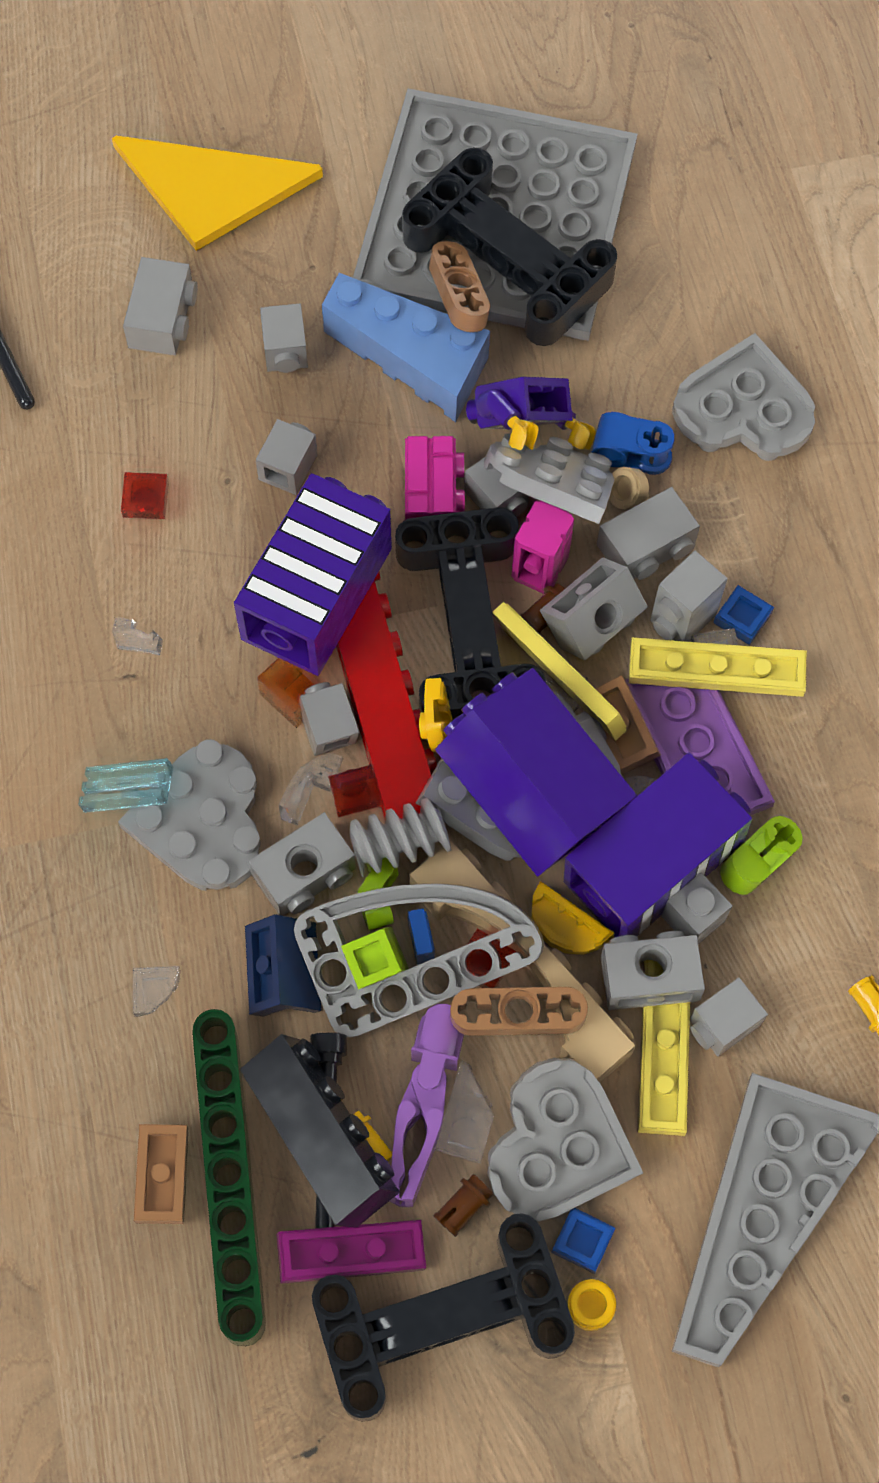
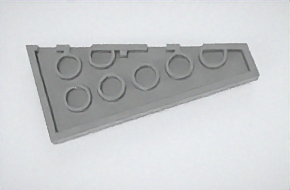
[671,1073,879,1367]

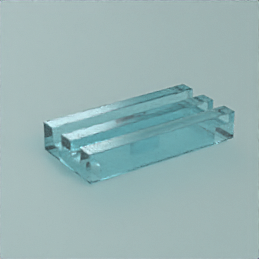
[78,758,174,813]

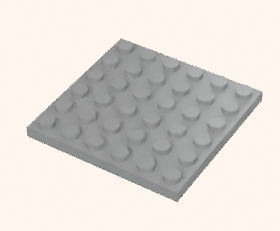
[353,88,638,341]

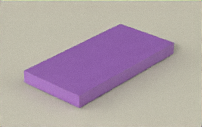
[626,678,775,816]

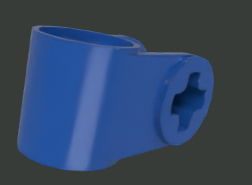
[591,412,674,475]

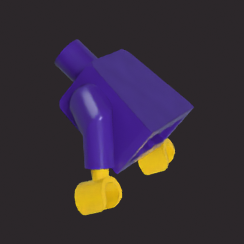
[466,377,596,450]

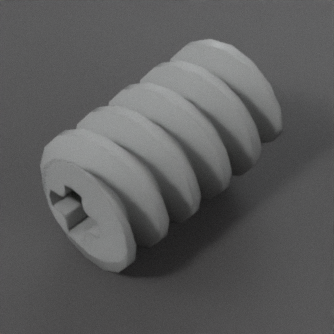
[350,798,451,877]

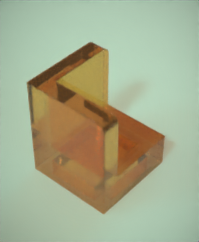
[257,658,315,728]

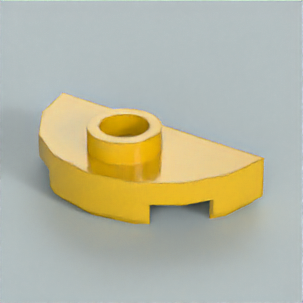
[419,678,453,753]
[531,881,614,955]

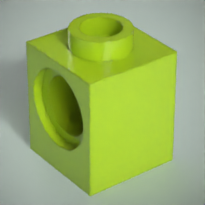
[341,926,409,990]

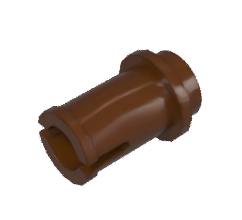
[520,583,565,635]
[433,1174,494,1237]

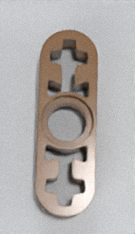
[429,241,491,332]
[450,987,588,1036]

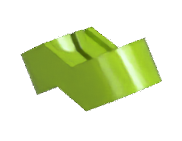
[720,816,803,895]
[357,857,398,931]

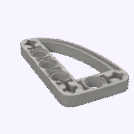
[294,884,544,1038]

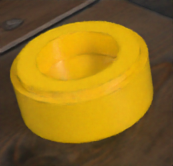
[567,1279,616,1331]

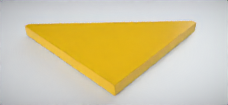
[112,135,323,251]

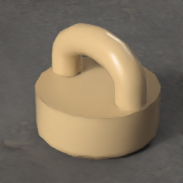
[609,467,649,510]

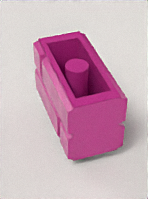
[405,436,465,520]
[511,500,574,594]

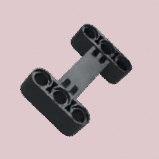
[402,147,618,346]
[395,507,546,720]
[312,1213,575,1422]

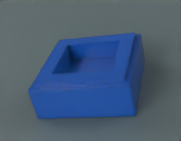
[713,585,774,645]
[408,908,435,965]
[551,1208,615,1274]

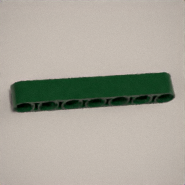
[192,1009,266,1347]

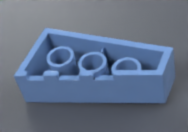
[322,273,490,422]

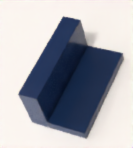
[245,914,321,1017]

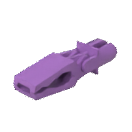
[389,1004,464,1207]

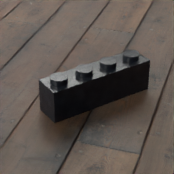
[240,1034,400,1228]

